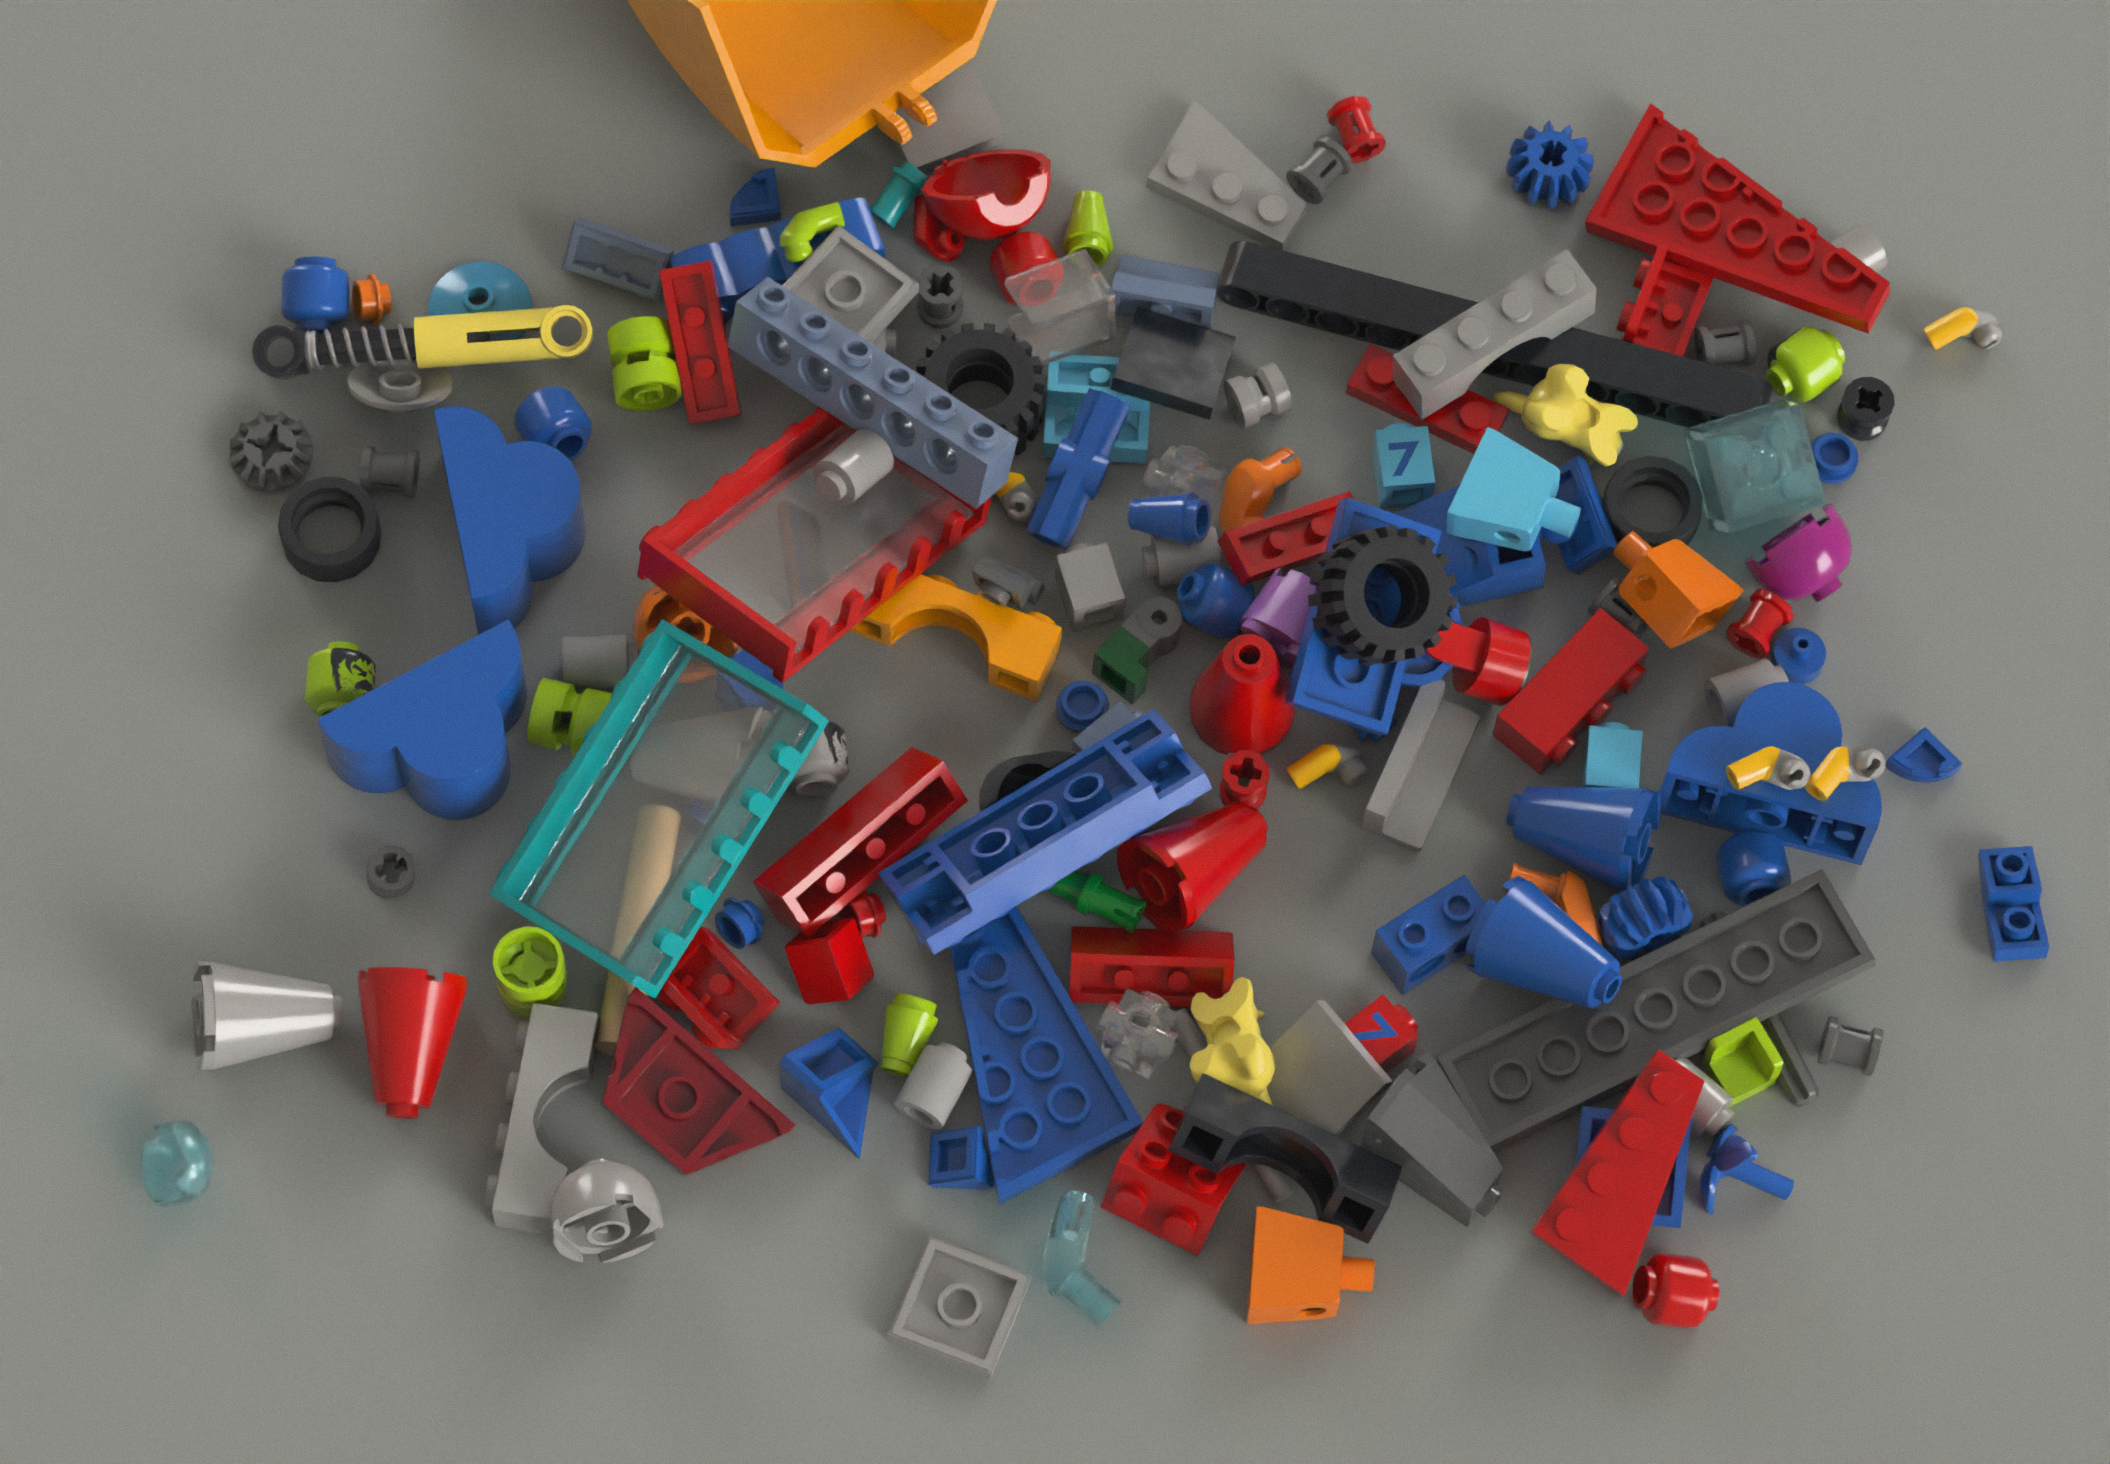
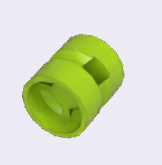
[607,316,682,412]
[527,678,612,755]
[493,927,568,1018]

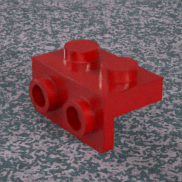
[1616,245,1713,357]
[657,927,781,1050]

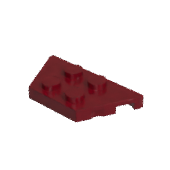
[601,987,795,1177]

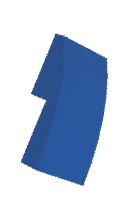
[1978,846,2049,962]

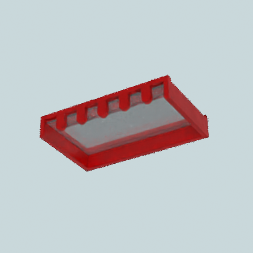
[637,406,992,683]

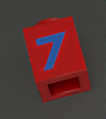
[1344,994,1418,1074]

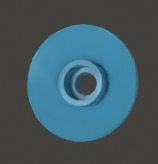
[428,261,532,341]

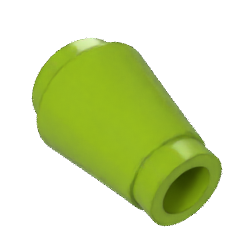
[1062,190,1114,269]
[880,993,938,1078]

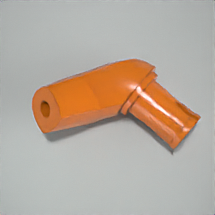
[1218,447,1302,535]
[1504,863,1602,946]

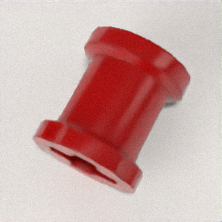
[1326,96,1386,163]
[1726,588,1794,659]
[1219,750,1270,810]

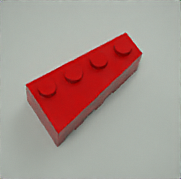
[1529,1049,1705,1297]

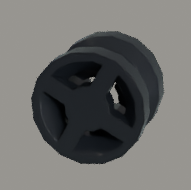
[1837,377,1895,441]

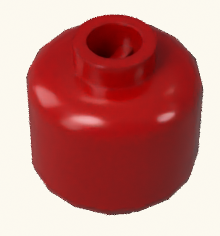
[989,231,1064,308]
[1632,1253,1719,1328]

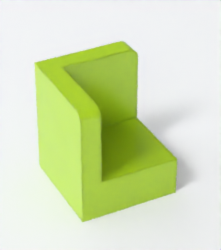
[1701,1017,1784,1107]

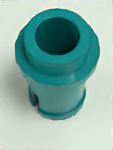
[869,161,929,229]

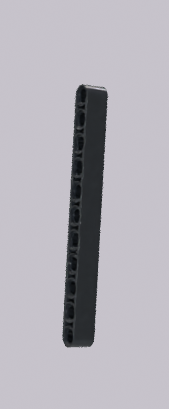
[1216,241,1772,442]

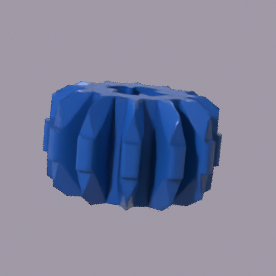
[1506,120,1594,211]
[1599,876,1693,960]

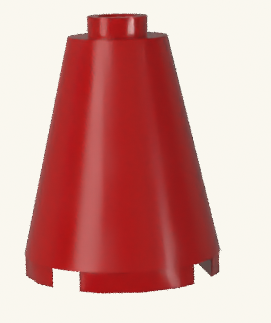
[1190,634,1295,755]
[1117,802,1268,934]
[357,967,468,1119]

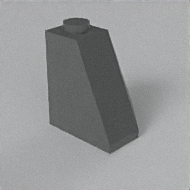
[1360,1052,1504,1227]

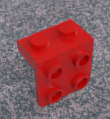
[1100,1103,1248,1256]

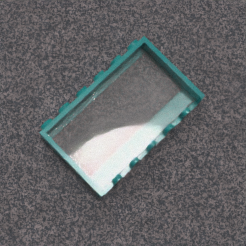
[488,619,829,998]

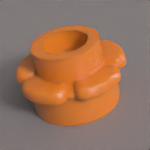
[352,274,391,325]

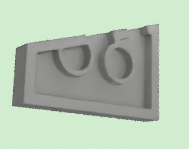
[1147,100,1307,251]

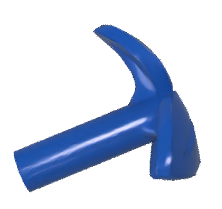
[1700,1123,1794,1214]

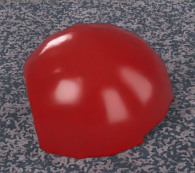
[920,149,1051,241]

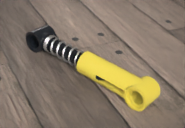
[252,305,594,380]

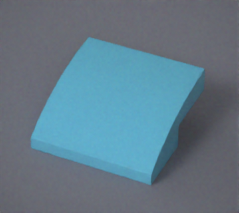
[1043,353,1150,464]

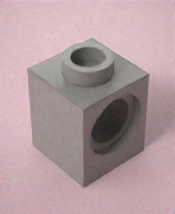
[1055,542,1125,633]

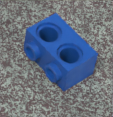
[1371,875,1486,995]

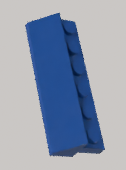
[878,709,1212,955]

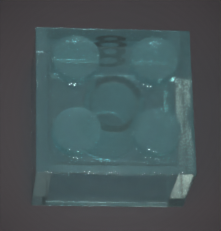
[1684,400,1826,534]

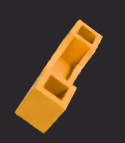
[849,553,1062,702]

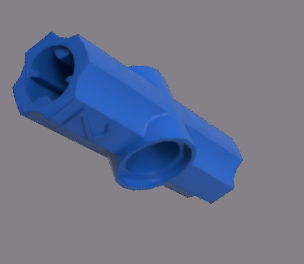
[1026,388,1130,550]

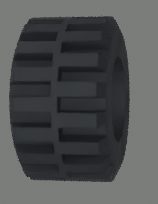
[916,323,1045,456]
[1308,526,1458,665]

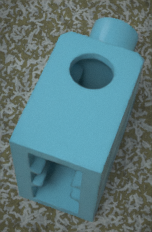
[1446,427,1581,551]

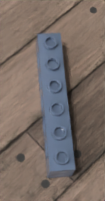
[727,277,1018,509]

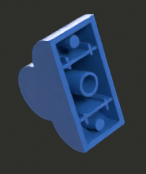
[434,406,585,635]
[317,619,527,820]
[1659,682,1882,865]

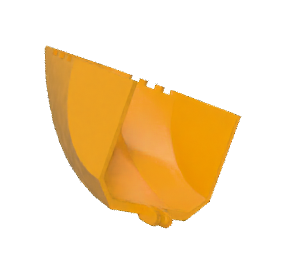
[627,0,997,168]

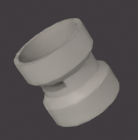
[1223,363,1292,429]

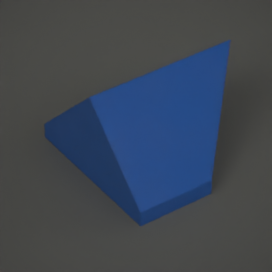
[779,1027,879,1159]

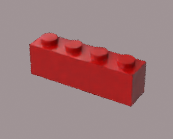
[753,747,968,937]

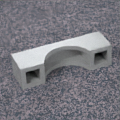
[1393,249,1597,419]
[485,1003,599,1235]

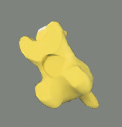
[1493,364,1638,467]
[1189,977,1275,1106]

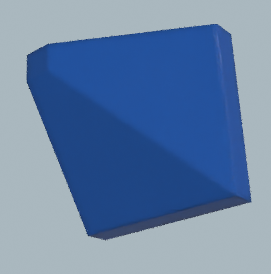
[928,1126,994,1190]

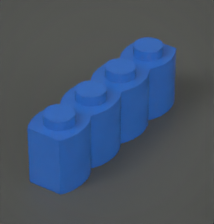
[670,198,885,323]

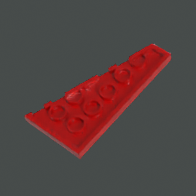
[1585,103,1890,334]

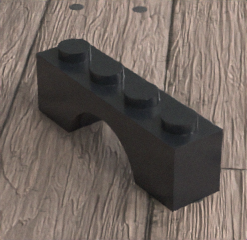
[1168,1073,1402,1244]

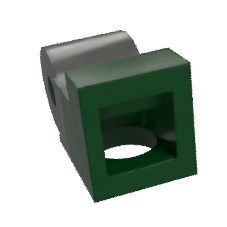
[1092,597,1182,705]

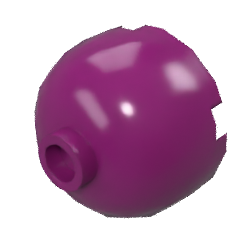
[1744,503,1852,602]

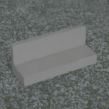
[1361,680,1480,852]

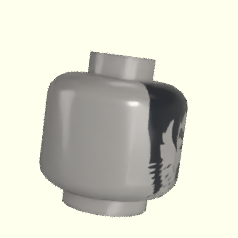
[789,716,849,797]

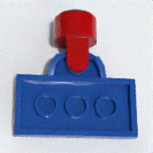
[1285,497,1533,735]

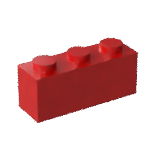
[1492,608,1649,775]

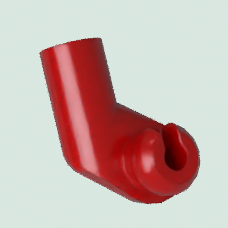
[913,194,965,262]

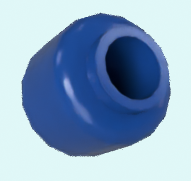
[281,256,349,334]
[515,386,592,461]
[1177,562,1255,640]
[1716,828,1791,907]

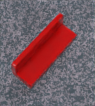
[1069,926,1234,1007]

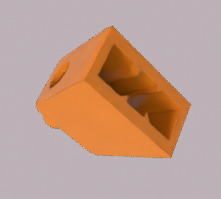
[1613,531,1744,649]
[1246,1206,1375,1324]

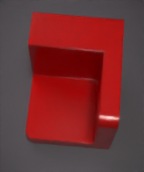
[784,918,874,1005]

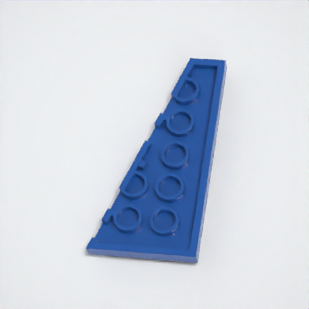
[950,906,1143,1204]

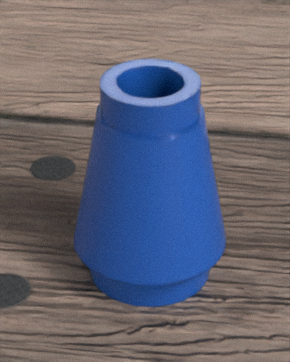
[1128,493,1211,546]

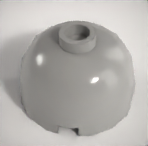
[550,1159,663,1263]

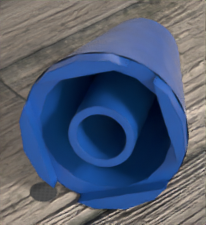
[1506,786,1661,892]
[1466,876,1622,1008]

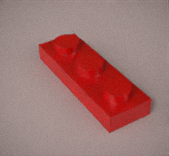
[659,260,742,424]
[1346,343,1509,454]
[1217,491,1354,585]

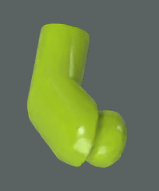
[780,202,845,262]

